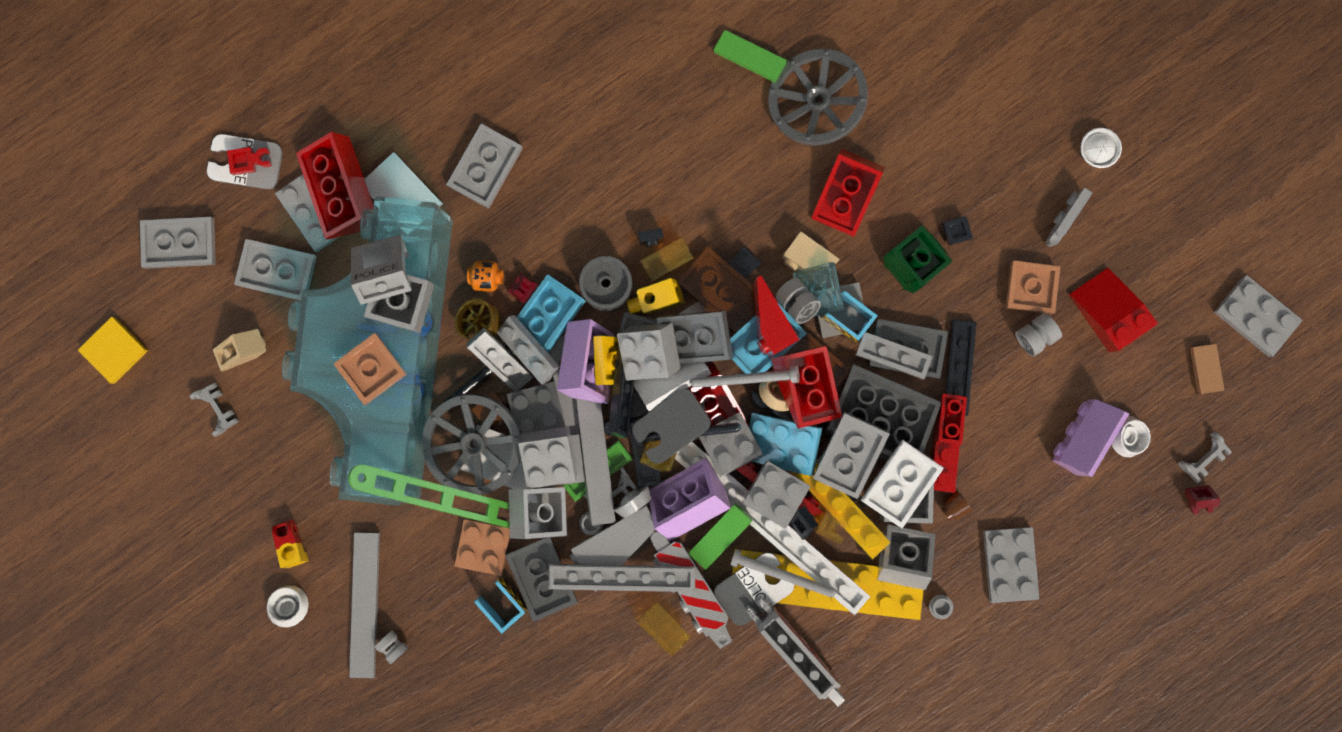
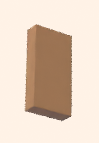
[1190,344,1225,394]

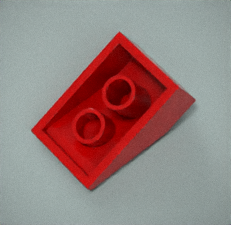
[811,149,885,237]
[1068,268,1158,353]
[754,276,799,358]
[771,346,842,429]
[687,362,749,427]

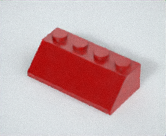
[296,132,379,239]

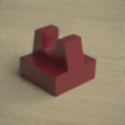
[507,273,539,305]
[1185,485,1220,515]

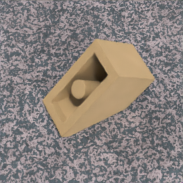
[782,232,839,271]
[213,329,266,372]

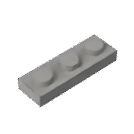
[497,315,560,384]
[466,328,533,392]
[855,332,933,379]

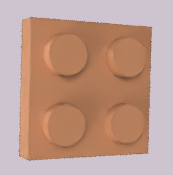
[1005,260,1060,314]
[334,333,407,405]
[454,519,510,576]

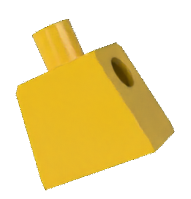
[627,278,685,315]

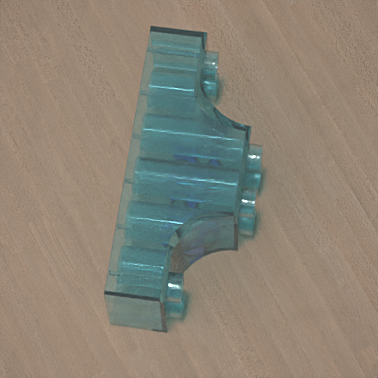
[282,196,453,506]

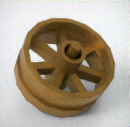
[455,299,501,340]

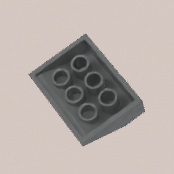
[822,364,941,462]

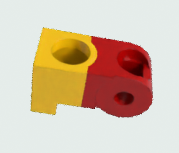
[272,520,309,568]

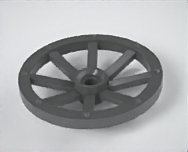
[768,49,868,145]
[422,394,521,495]

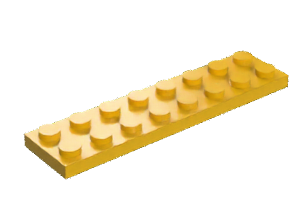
[732,549,923,620]

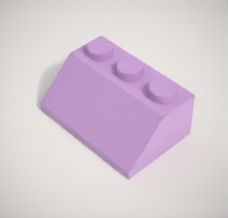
[557,319,617,404]
[1052,399,1129,477]
[649,458,730,541]

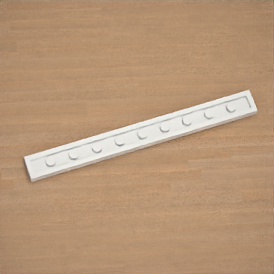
[672,442,870,615]

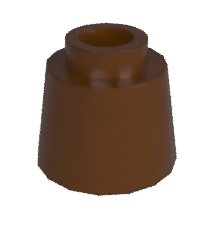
[941,490,973,521]

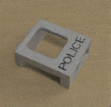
[351,234,412,305]

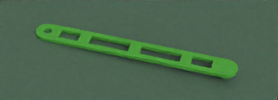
[348,465,510,528]

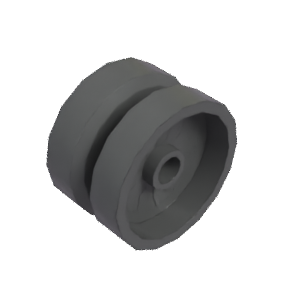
[579,256,633,312]

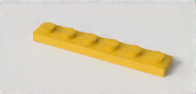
[791,463,891,559]

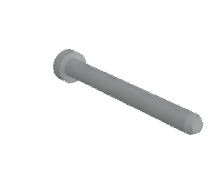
[691,365,799,388]
[731,549,836,597]

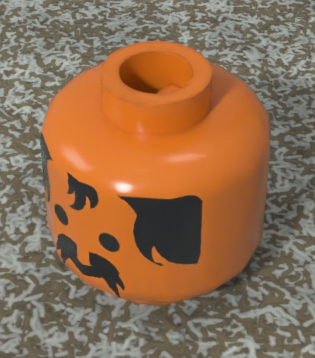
[467,260,504,292]

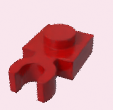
[227,147,272,176]

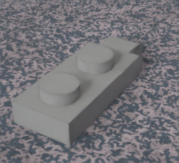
[1046,188,1092,247]

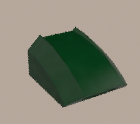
[883,225,953,294]

